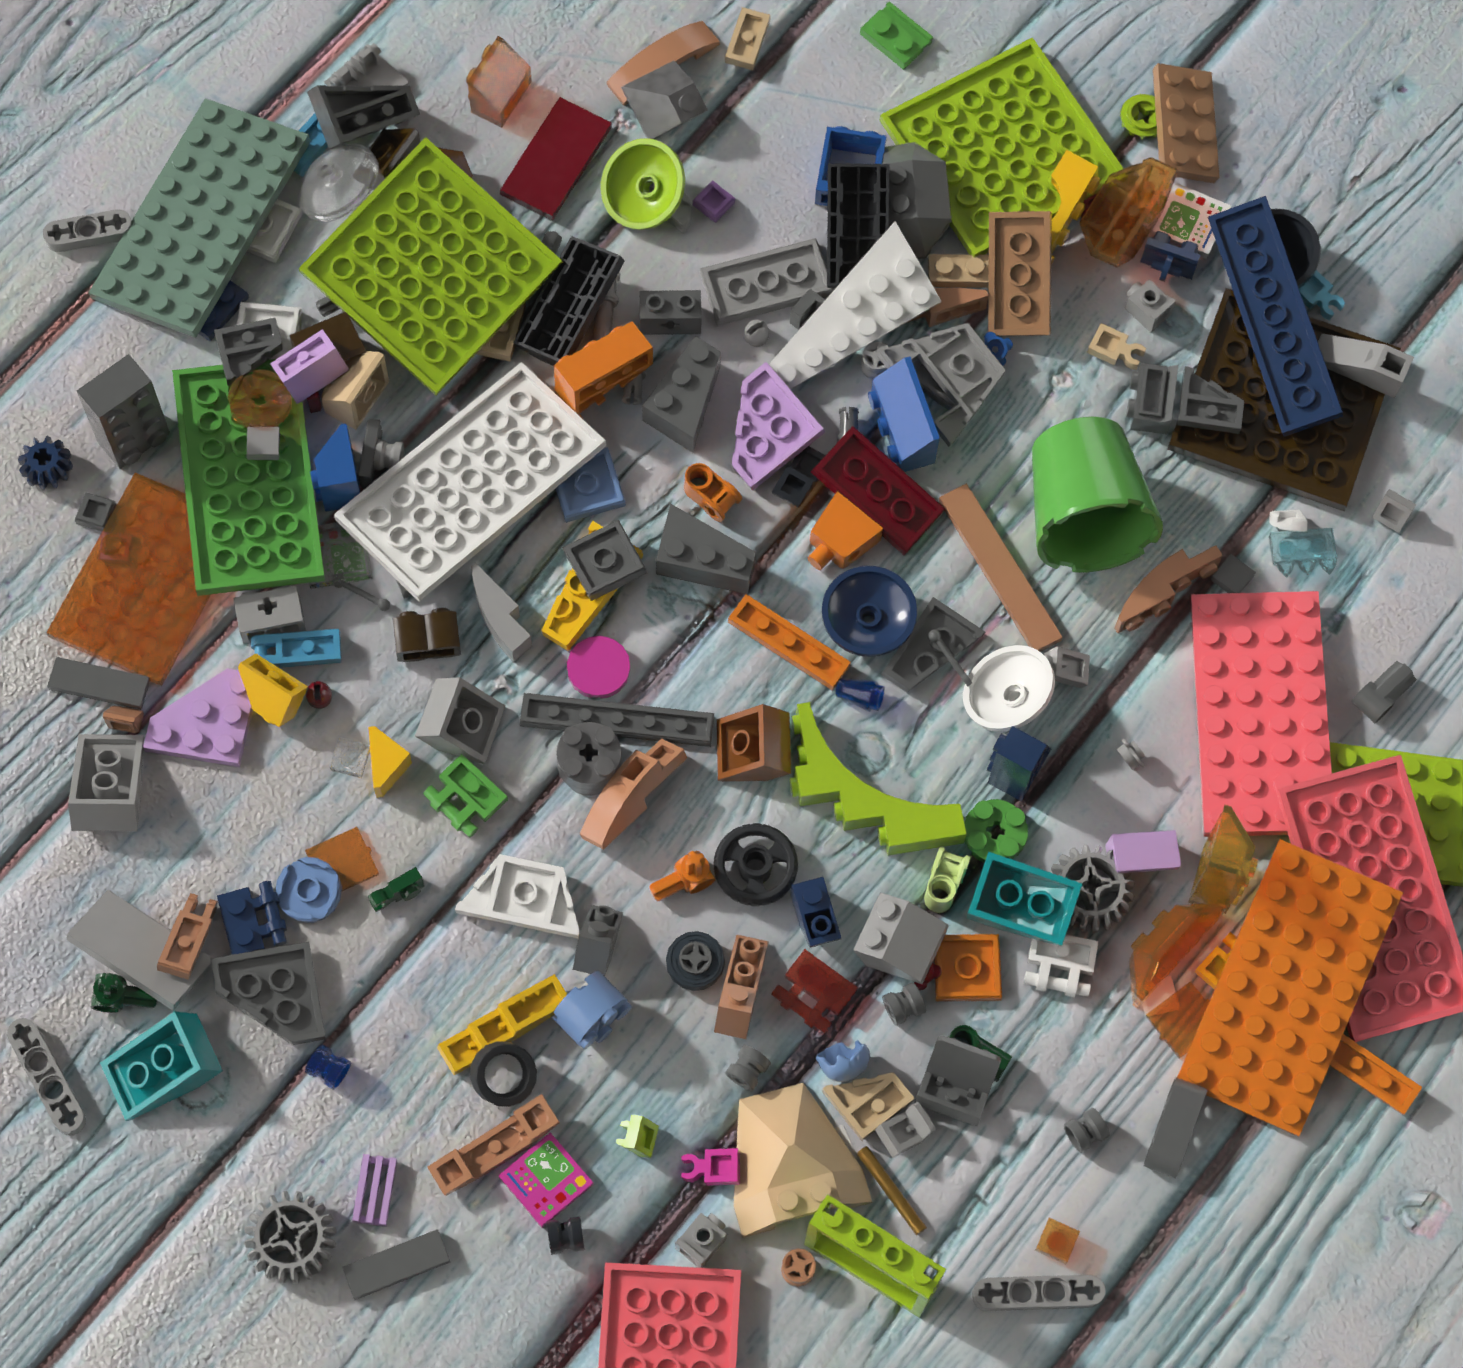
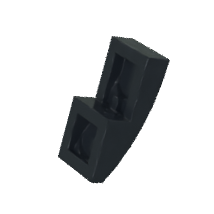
[772,446,826,508]

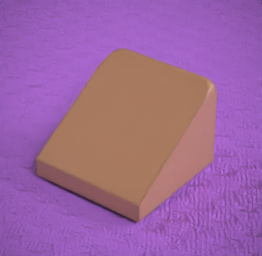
[102,705,144,734]

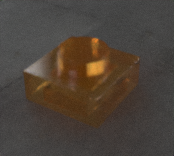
[1035,1218,1080,1264]

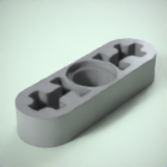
[43,210,131,252]

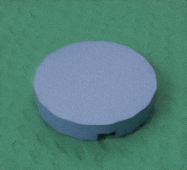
[275,857,342,923]

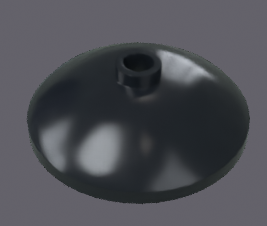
[1271,209,1321,288]

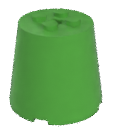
[1032,417,1163,573]

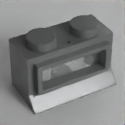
[1126,363,1179,435]

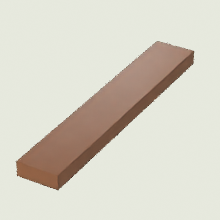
[939,483,1063,652]

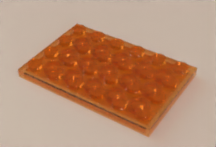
[46,472,211,686]

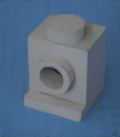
[1125,279,1176,333]
[675,1213,727,1268]

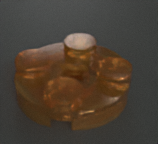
[228,370,292,428]

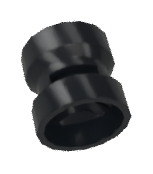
[546,1216,585,1255]

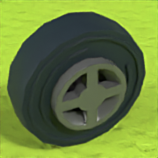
[666,931,725,991]

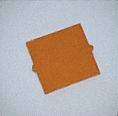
[305,827,379,892]
[1145,981,1210,1059]

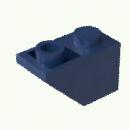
[790,877,842,948]

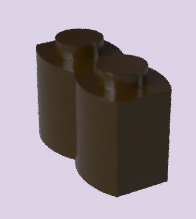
[393,608,461,662]

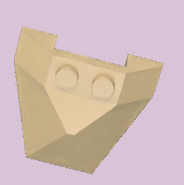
[733,1083,872,1238]

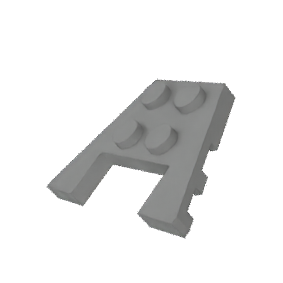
[876,323,1006,447]

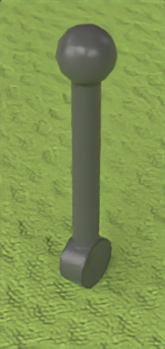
[332,574,390,611]
[928,629,972,687]

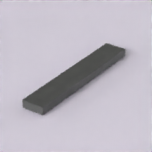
[520,693,714,747]

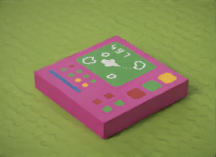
[498,1132,594,1228]

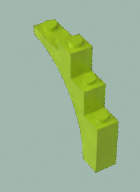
[790,702,967,856]

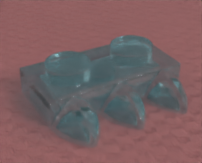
[1269,528,1337,578]

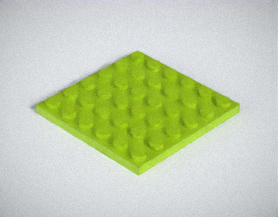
[879,37,1128,257]
[298,137,562,396]

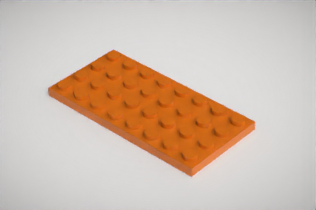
[1177,839,1403,1137]

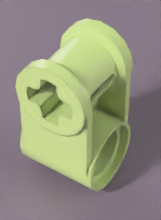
[924,846,971,913]

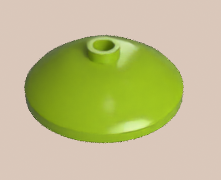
[601,138,685,230]

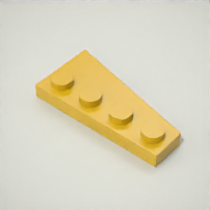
[541,520,644,651]

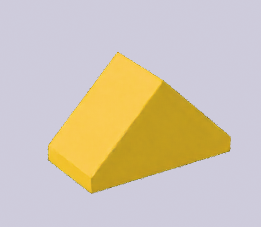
[368,726,412,798]

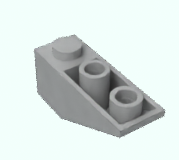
[1318,334,1414,398]

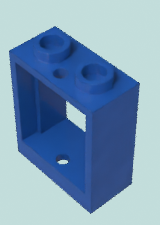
[815,126,887,206]

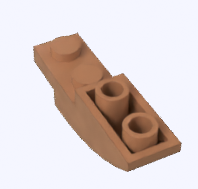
[1114,545,1223,634]
[580,739,687,850]

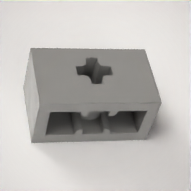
[233,585,306,644]

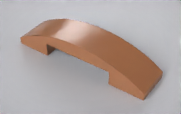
[607,21,720,106]
[427,1094,560,1196]

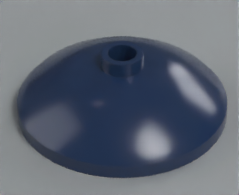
[822,566,917,657]

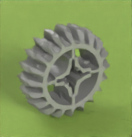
[1051,844,1135,933]
[244,1191,337,1284]

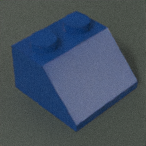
[310,423,360,512]

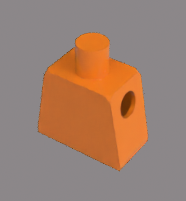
[807,492,883,570]

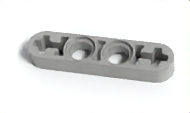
[7,1018,86,1135]
[972,1275,1106,1311]

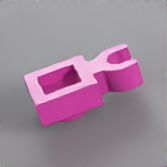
[681,1148,740,1186]

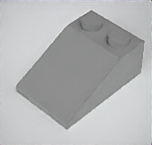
[68,734,144,832]

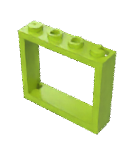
[804,1194,946,1318]

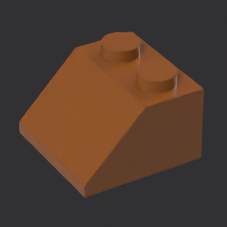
[717,704,791,782]

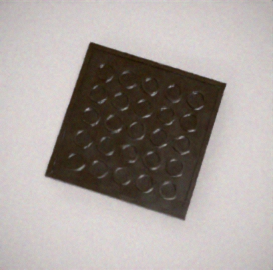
[1167,288,1401,511]

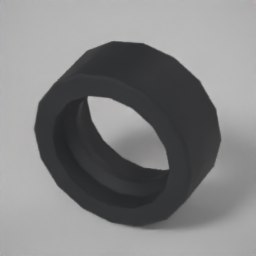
[470,1041,537,1107]

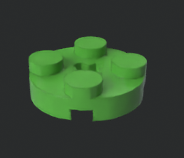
[964,799,1028,863]

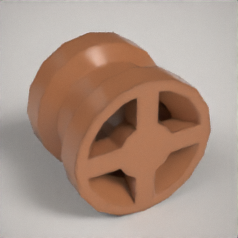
[781,1249,816,1287]

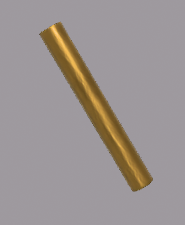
[856,1146,927,1236]

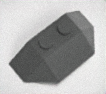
[882,142,952,259]

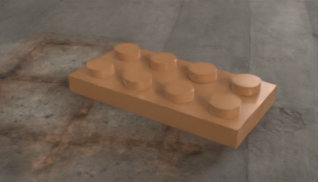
[1153,63,1220,183]
[988,211,1052,336]

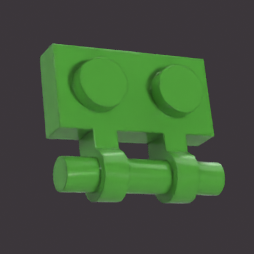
[423,754,508,838]

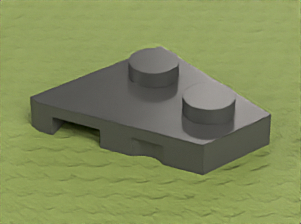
[1177,366,1244,434]

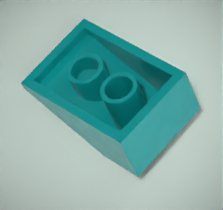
[966,852,1083,946]
[100,1011,223,1121]

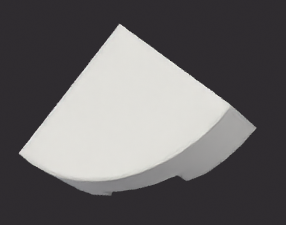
[1269,510,1307,532]

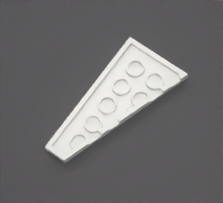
[769,222,941,390]

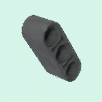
[1143,1077,1207,1178]

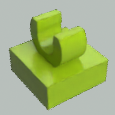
[616,1115,659,1158]

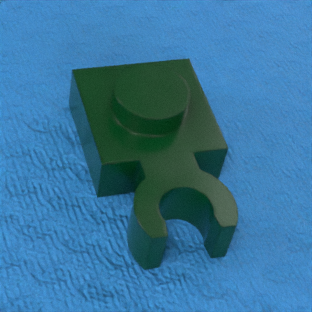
[368,867,425,912]

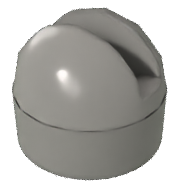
[744,319,769,347]

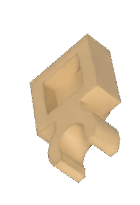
[1087,323,1146,370]

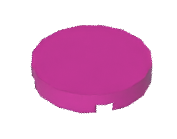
[567,636,630,699]

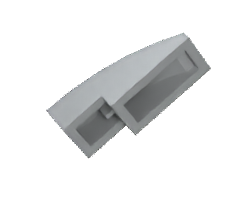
[471,563,532,663]

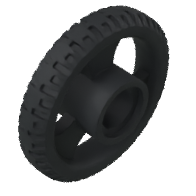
[714,823,798,906]

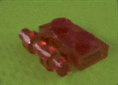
[771,949,858,1034]

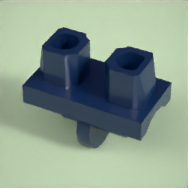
[1140,231,1200,282]

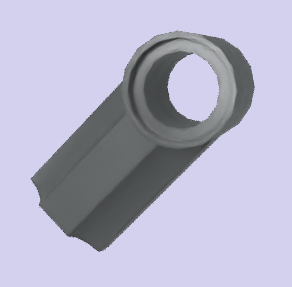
[1351,661,1417,724]

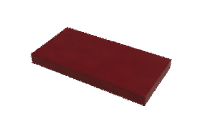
[500,97,612,221]
[811,426,946,555]

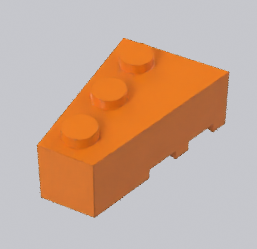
[554,321,653,419]

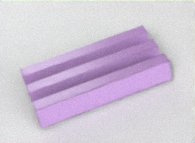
[352,1154,398,1227]

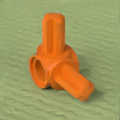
[649,850,716,901]

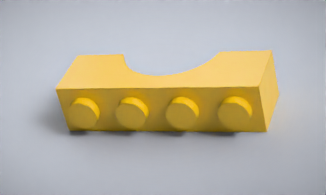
[1051,149,1101,265]

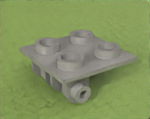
[324,43,409,86]

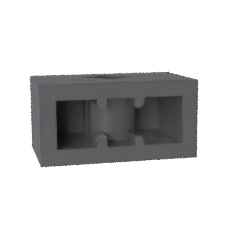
[639,290,702,335]

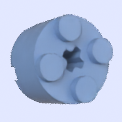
[552,971,632,1049]

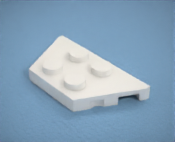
[455,854,580,939]

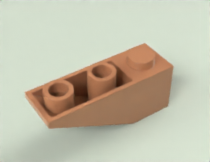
[714,935,768,1039]

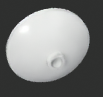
[963,645,1055,732]

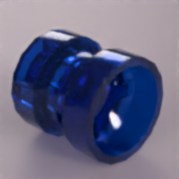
[305,1044,351,1090]

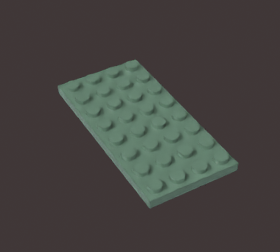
[88,98,311,338]

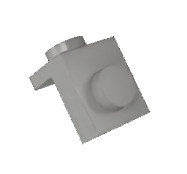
[875,1102,935,1158]

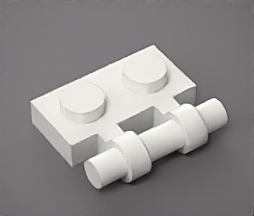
[1023,935,1099,997]

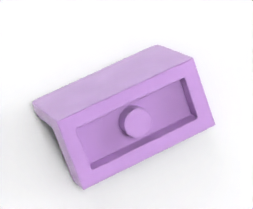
[270,329,349,403]
[1105,830,1181,873]

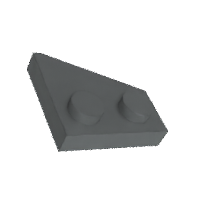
[214,317,283,386]

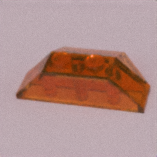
[1079,157,1177,268]
[1129,903,1227,1009]

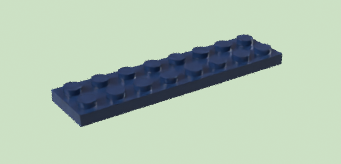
[1208,196,1343,437]

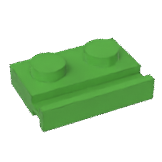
[860,1,933,70]

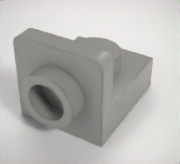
[1043,646,1090,688]

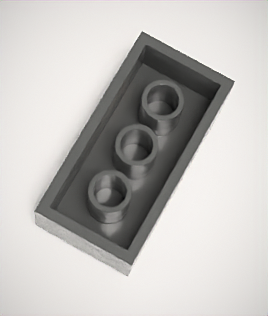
[76,354,170,469]

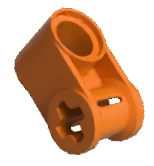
[684,463,743,522]

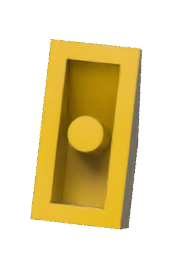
[238,653,308,727]

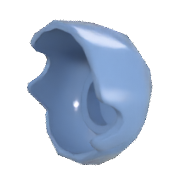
[816,1040,870,1082]

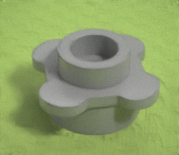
[1117,739,1145,770]

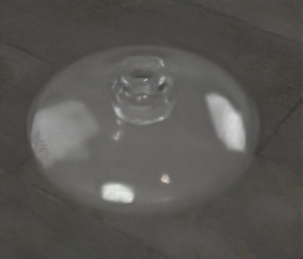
[297,143,379,222]

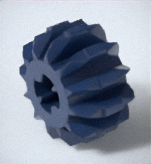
[18,435,73,490]

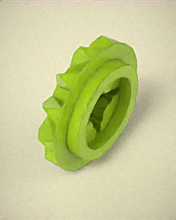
[1120,94,1157,139]

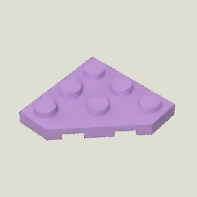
[732,362,825,491]
[143,668,253,767]

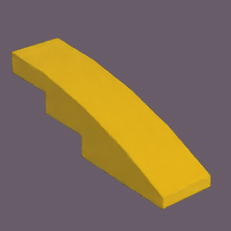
[437,974,567,1076]

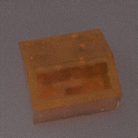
[466,36,532,128]

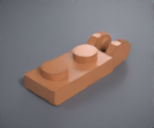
[157,893,218,980]

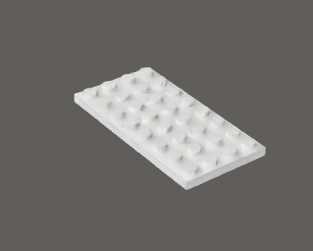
[334,362,606,601]

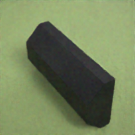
[827,164,889,289]
[513,236,625,366]

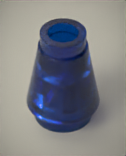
[835,678,885,712]

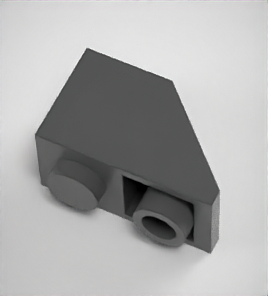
[572,905,623,976]

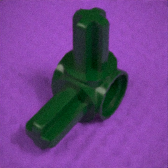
[91,973,157,1013]

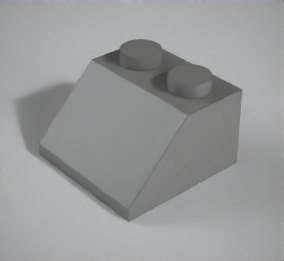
[415,677,506,764]
[853,892,949,984]

